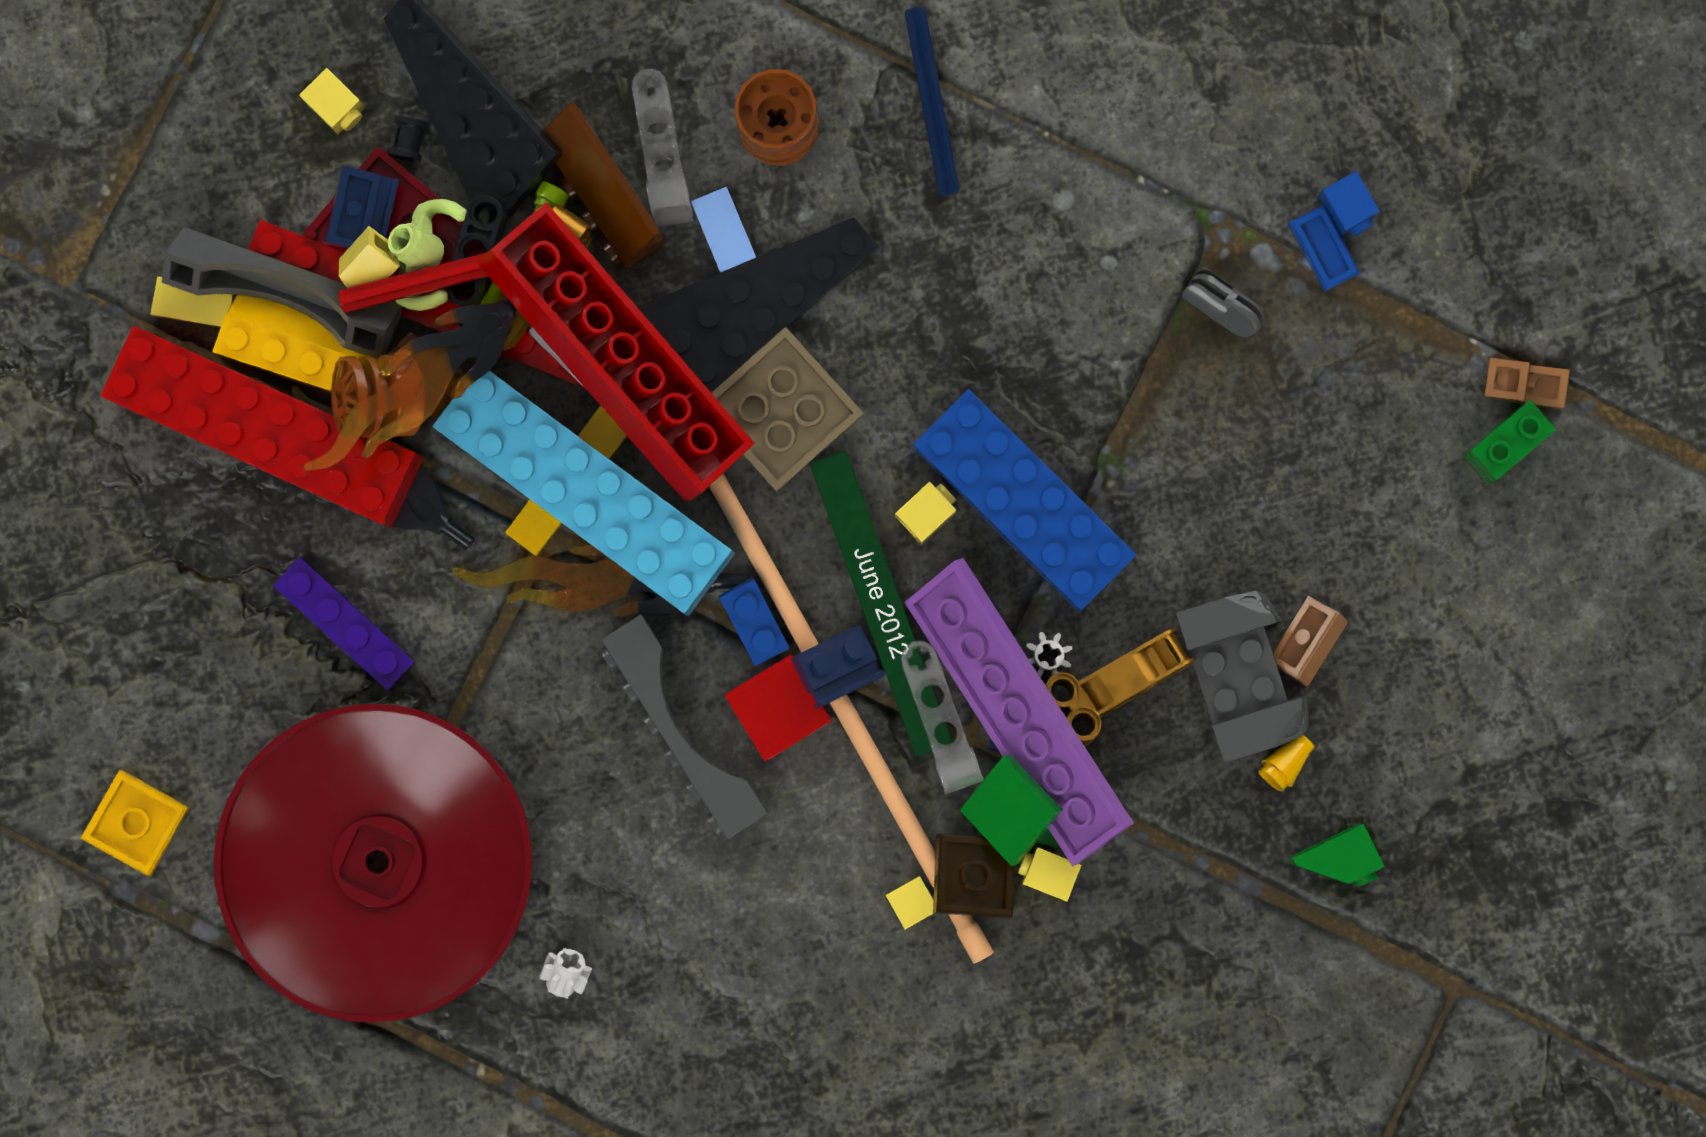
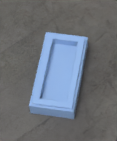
[691,186,756,273]

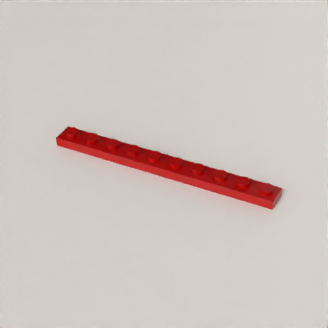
[248,220,586,389]

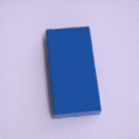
[1288,205,1360,292]

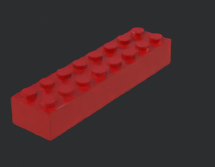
[476,202,755,502]
[100,325,424,529]

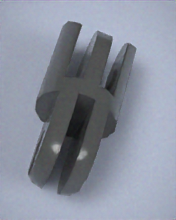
[1181,267,1265,337]

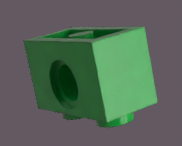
[1463,400,1557,484]

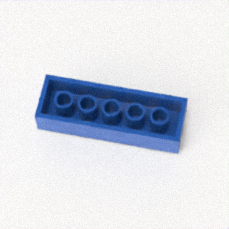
[912,389,1137,613]

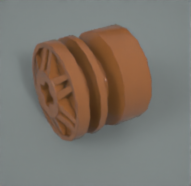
[734,69,819,166]
[331,354,424,439]

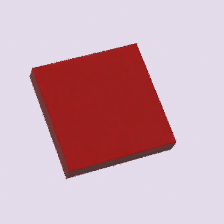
[724,655,832,762]

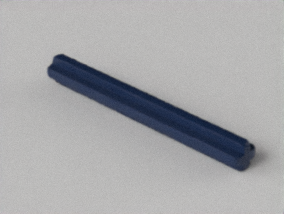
[905,7,959,196]

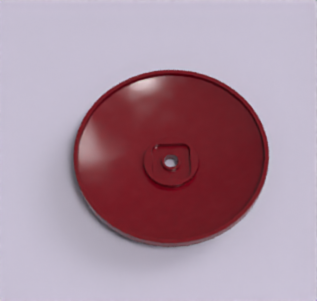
[214,704,533,1023]

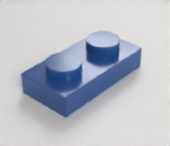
[718,578,789,666]

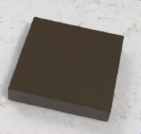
[933,833,1015,919]

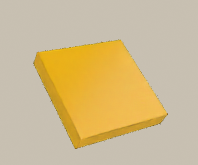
[80,770,190,877]

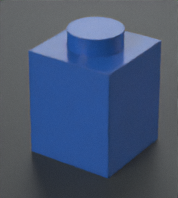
[1317,171,1380,237]

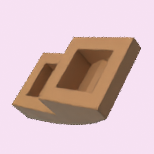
[1485,358,1570,410]

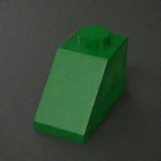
[1288,823,1385,887]

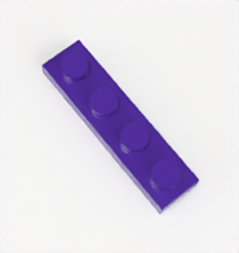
[273,557,416,691]

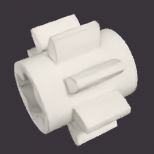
[1026,632,1072,677]
[539,948,592,999]

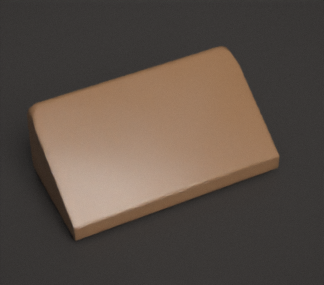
[1273,596,1347,686]

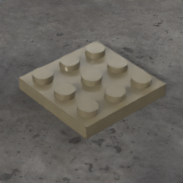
[712,327,864,492]

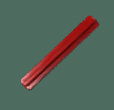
[339,253,488,313]

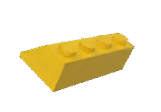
[212,295,386,394]

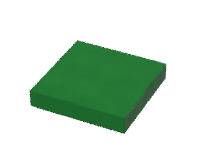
[960,754,1063,866]

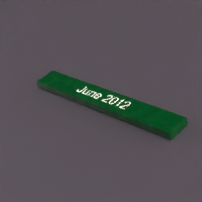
[809,450,953,757]

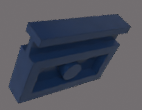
[324,165,399,249]
[791,625,886,709]

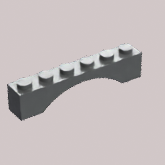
[162,227,402,359]
[600,614,769,839]

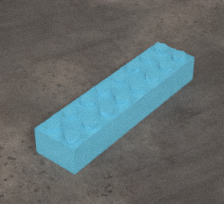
[432,371,735,616]

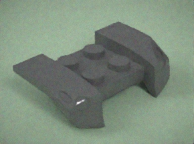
[1176,591,1309,763]

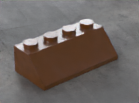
[543,102,665,270]

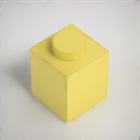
[299,68,365,135]
[339,226,400,288]
[895,481,956,545]
[1018,847,1082,902]

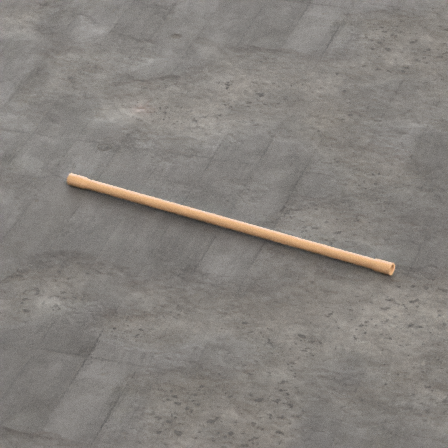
[709,473,994,964]

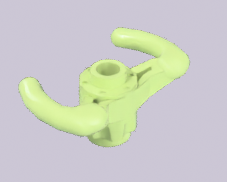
[388,199,467,311]

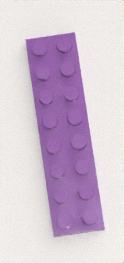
[904,558,1134,866]

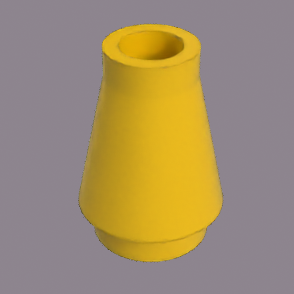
[1258,735,1315,792]

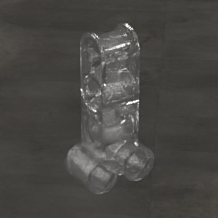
[632,69,694,228]
[901,641,984,794]

